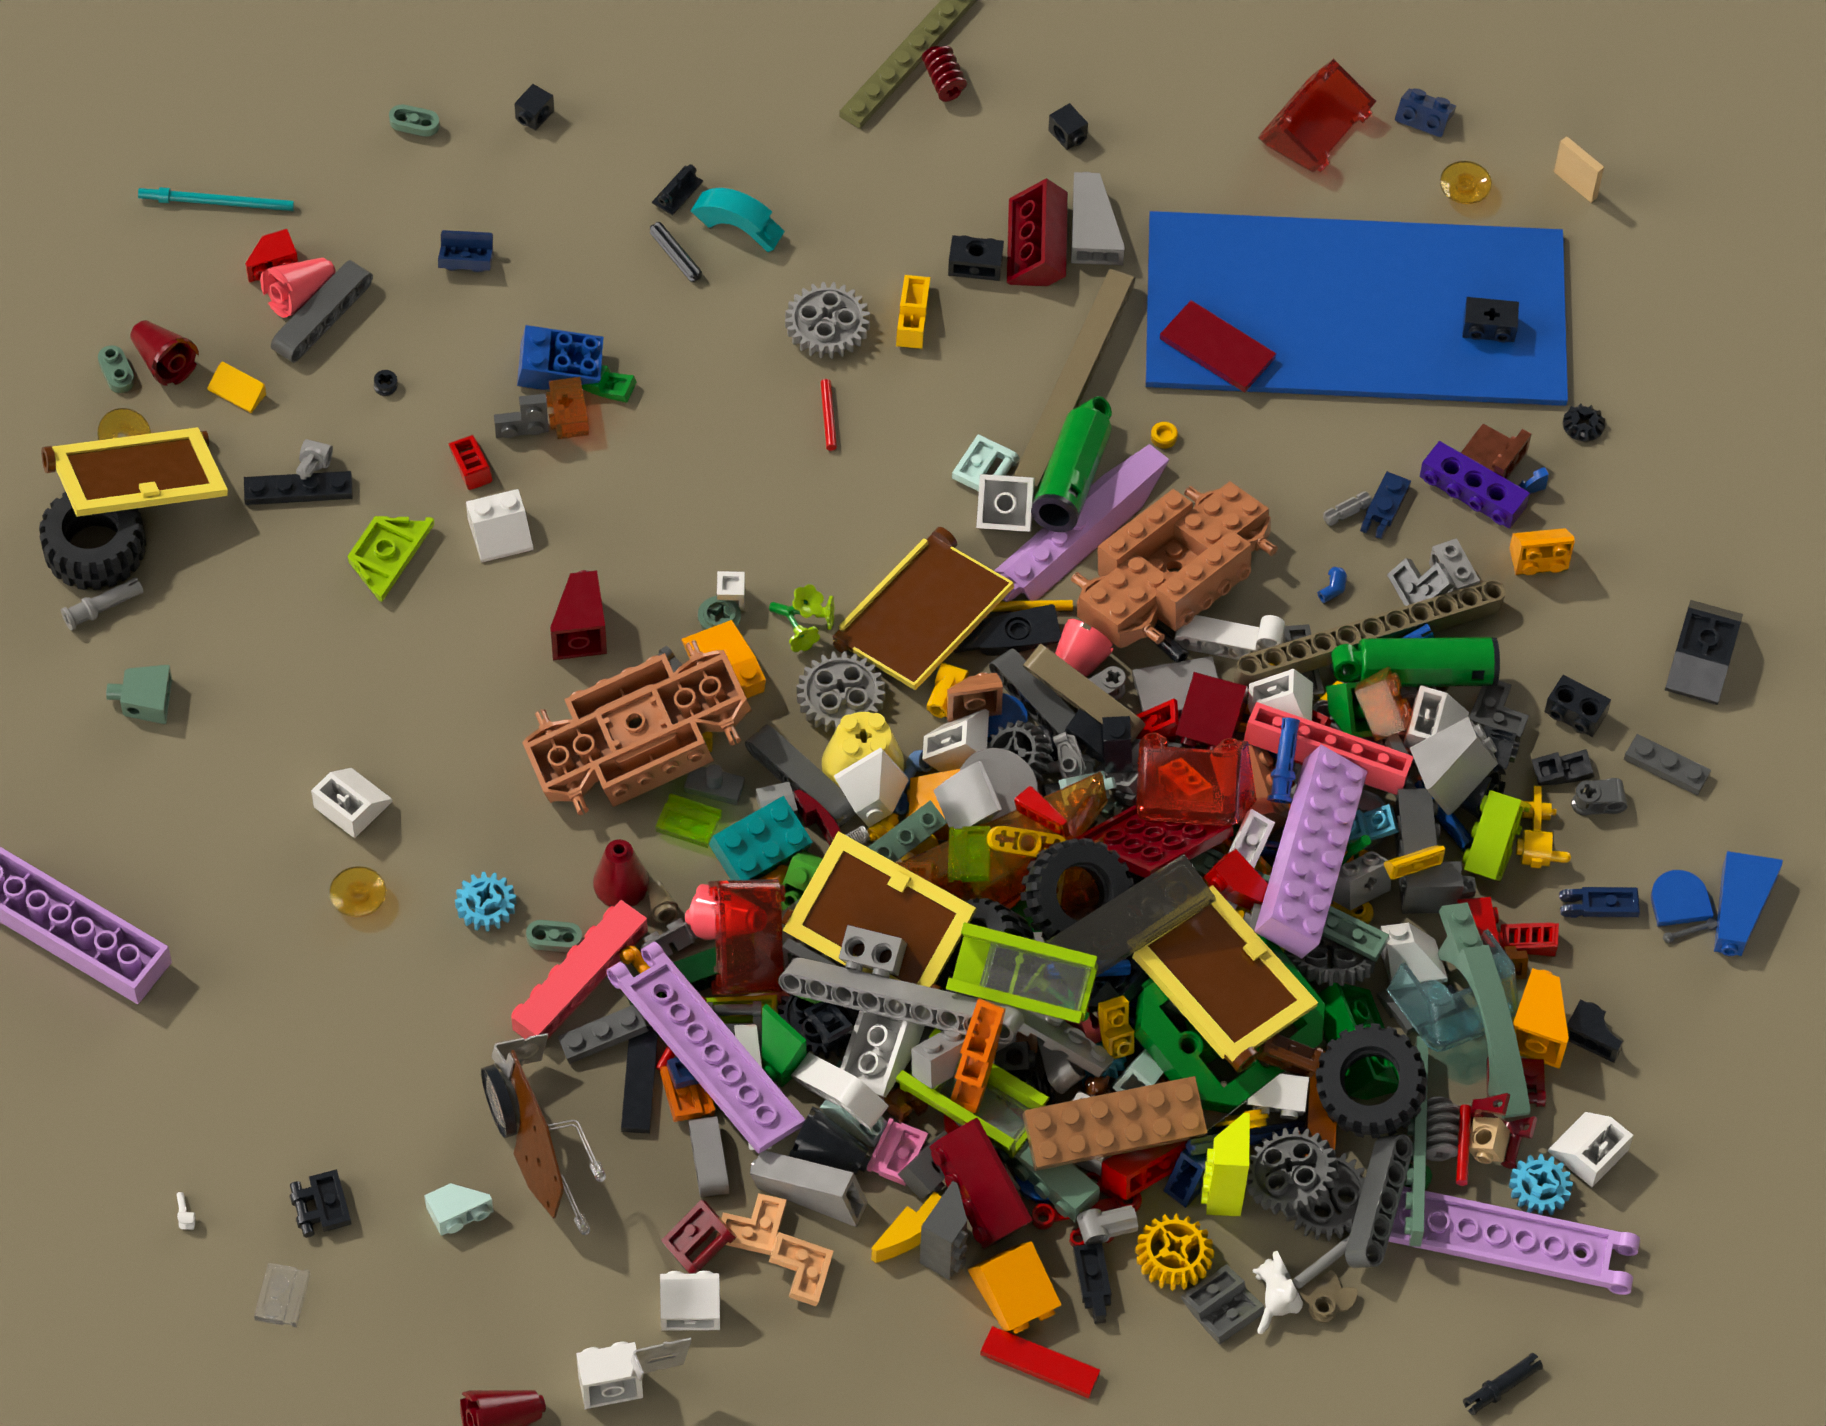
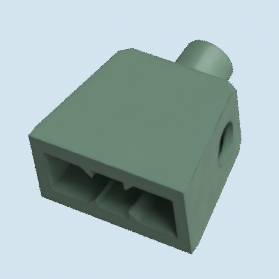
[106,665,172,724]

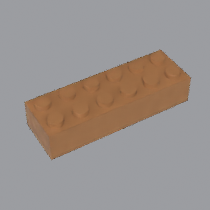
[1022,1076,1207,1171]

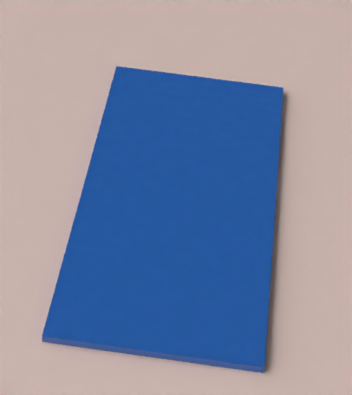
[1145,211,1568,406]

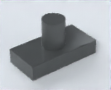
[684,764,745,805]

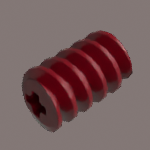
[921,46,967,102]

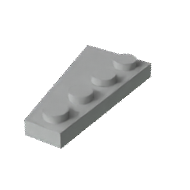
[1015,991,1115,1078]

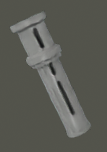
[61,577,143,631]

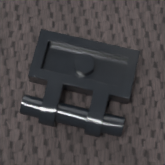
[289,1169,352,1238]

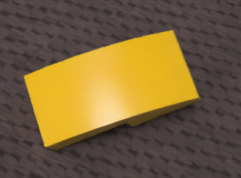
[1098,996,1134,1059]

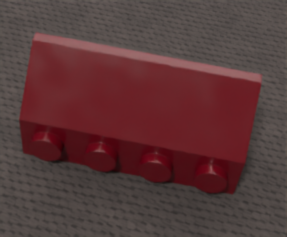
[1007,178,1068,286]
[929,1117,1032,1249]

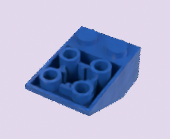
[517,325,604,390]

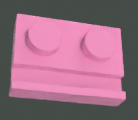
[867,1118,928,1186]

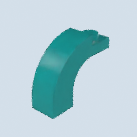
[691,188,785,252]

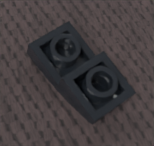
[1064,709,1105,765]

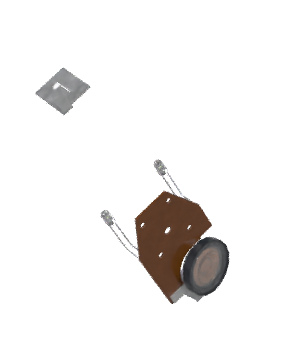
[481,1033,692,1381]

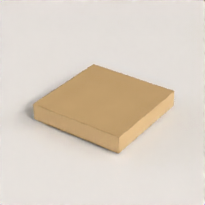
[1554,136,1604,203]

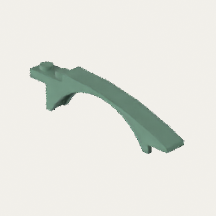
[1437,903,1531,1118]

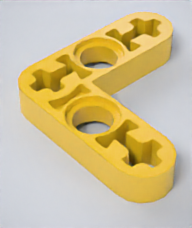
[987,826,1066,905]

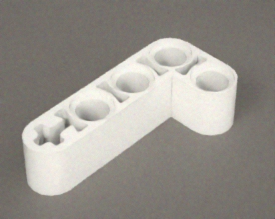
[1174,615,1285,660]
[791,1053,889,1129]

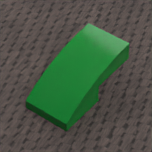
[576,365,637,402]

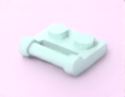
[952,434,1020,491]

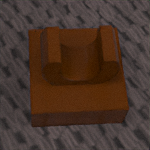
[1497,946,1528,981]

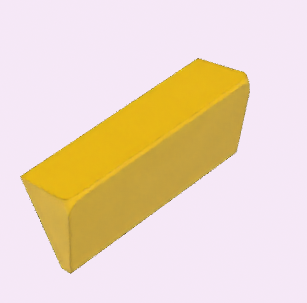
[207,361,266,413]
[1384,846,1445,880]

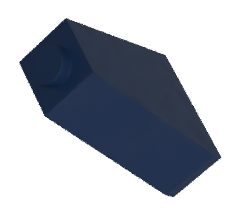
[1163,1121,1227,1208]

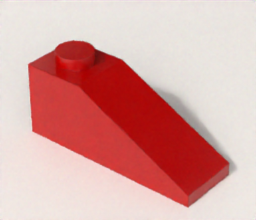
[1203,848,1268,911]
[1102,1141,1187,1200]

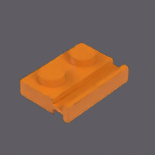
[660,1066,715,1122]

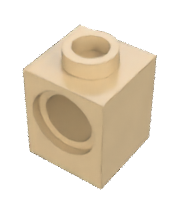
[1469,1117,1510,1164]

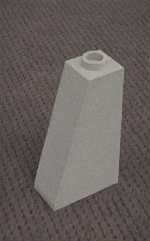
[1071,172,1124,265]
[750,1150,868,1227]

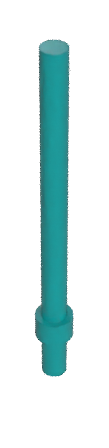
[138,187,294,211]

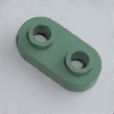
[389,104,440,137]
[98,345,135,393]
[526,920,583,953]

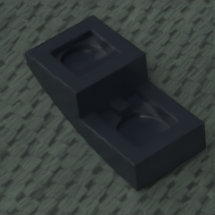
[1532,749,1595,785]

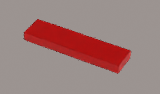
[980,1326,1100,1399]

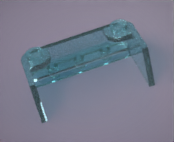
[1387,929,1519,1052]

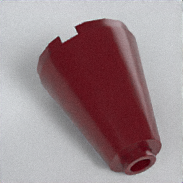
[130,320,199,386]
[593,839,649,907]
[460,1390,546,1426]

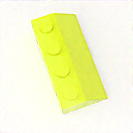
[1201,1113,1250,1216]

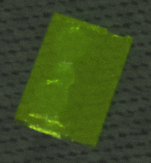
[655,793,722,848]
[948,826,991,882]

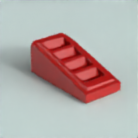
[448,435,493,490]
[1014,786,1070,838]
[1499,923,1559,957]

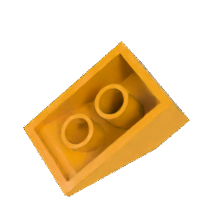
[681,620,766,699]

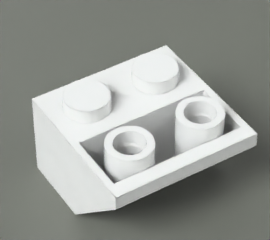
[1248,669,1313,721]
[1403,686,1469,749]
[922,709,989,772]
[311,768,393,838]
[1246,1074,1309,1120]
[1548,1112,1633,1187]
[660,1271,720,1331]

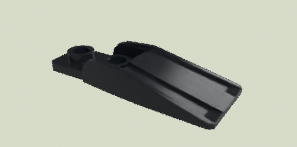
[953,604,1061,656]

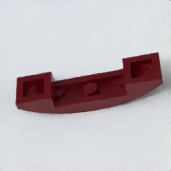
[794,789,841,847]

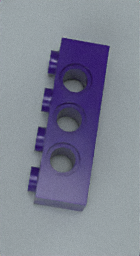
[1420,441,1530,529]

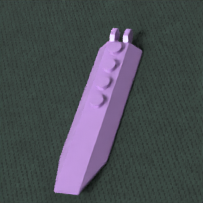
[994,444,1169,602]

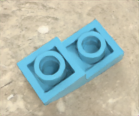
[1348,804,1399,843]

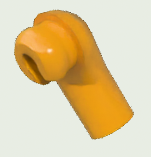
[620,946,650,974]

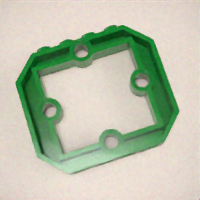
[1134,933,1325,1114]

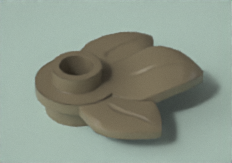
[1299,1270,1358,1323]

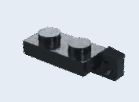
[1073,1243,1112,1324]

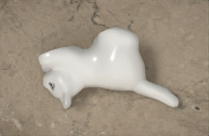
[1252,1251,1303,1334]

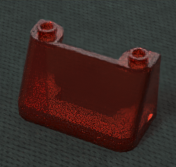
[1258,58,1377,172]
[1136,733,1257,826]
[708,879,785,995]

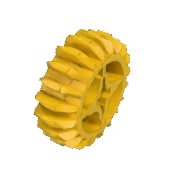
[1135,1213,1214,1291]

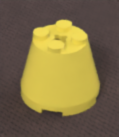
[822,712,904,787]

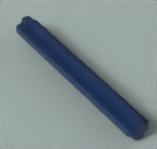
[1185,1120,1307,1155]

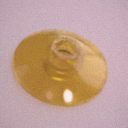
[1440,161,1492,204]
[97,408,151,440]
[330,866,386,917]

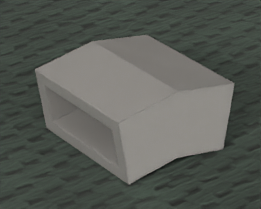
[756,782,798,816]

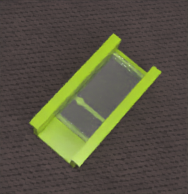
[946,922,1099,1024]
[895,1028,1049,1159]

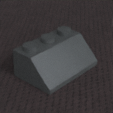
[920,1181,969,1280]

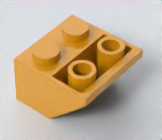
[1509,528,1575,575]

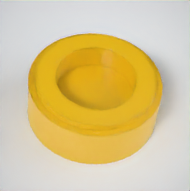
[1151,422,1178,449]

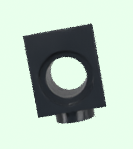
[514,84,554,131]
[1048,103,1088,150]

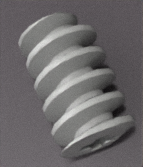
[1426,1096,1460,1161]

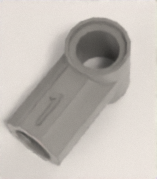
[1076,1205,1138,1245]

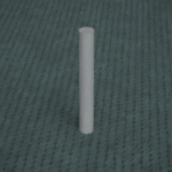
[1293,1236,1349,1289]

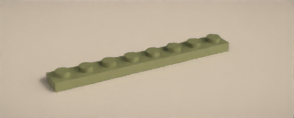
[840,0,977,129]

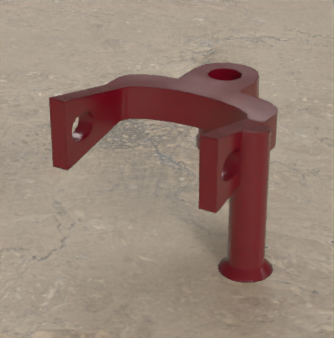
[1470,1093,1537,1169]

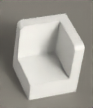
[717,571,745,611]

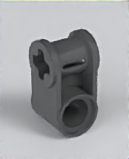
[1571,778,1628,816]

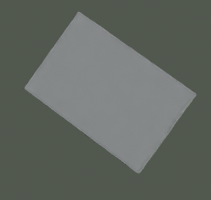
[1132,656,1218,715]

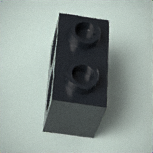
[1544,674,1611,737]
[1483,726,1520,770]

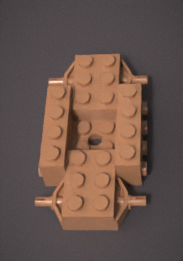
[1071,481,1278,648]
[522,640,752,815]

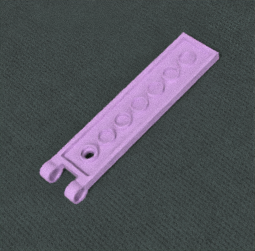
[607,942,805,1154]
[1388,1186,1640,1295]

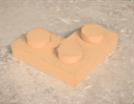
[716,1193,787,1255]
[769,1232,833,1306]

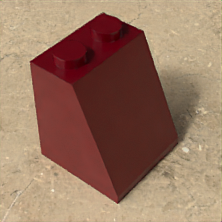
[550,570,607,661]
[1175,672,1249,753]

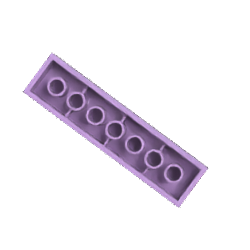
[1254,744,1368,959]
[0,847,172,1004]

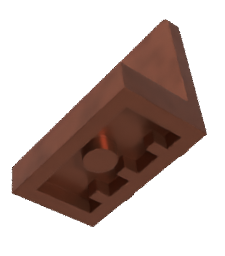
[1461,424,1532,479]

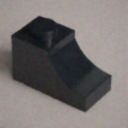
[1567,999,1623,1063]

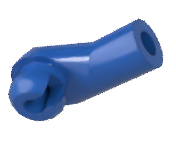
[1317,567,1347,603]

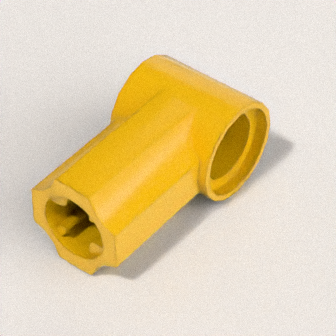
[926,662,969,718]

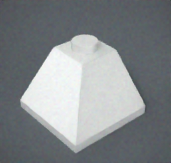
[834,748,909,827]
[1381,922,1448,989]

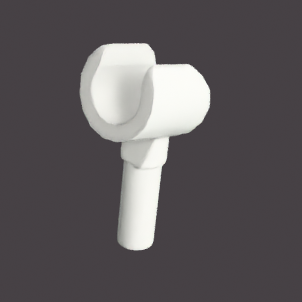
[177,1192,195,1230]

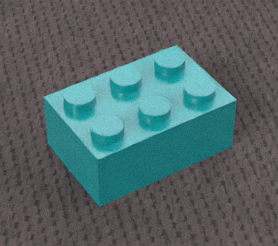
[709,795,813,891]

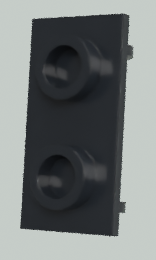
[652,164,703,216]

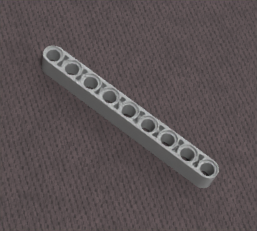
[779,958,1024,1044]

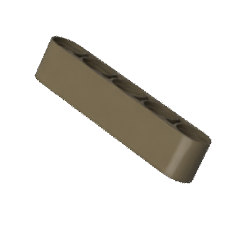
[1023,644,1146,744]

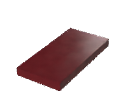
[1160,300,1276,393]

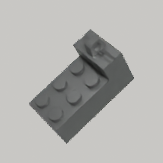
[1394,788,1476,914]

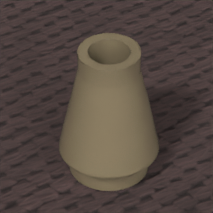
[647,881,678,923]

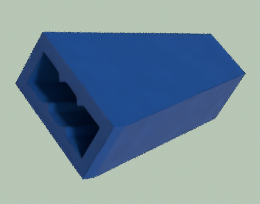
[1714,851,1783,956]

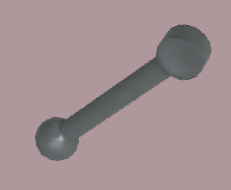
[1663,918,1717,943]

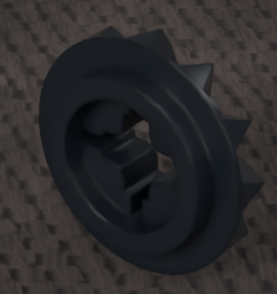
[1563,403,1605,442]

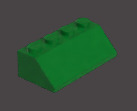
[1318,983,1399,1100]

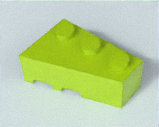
[1463,790,1531,882]

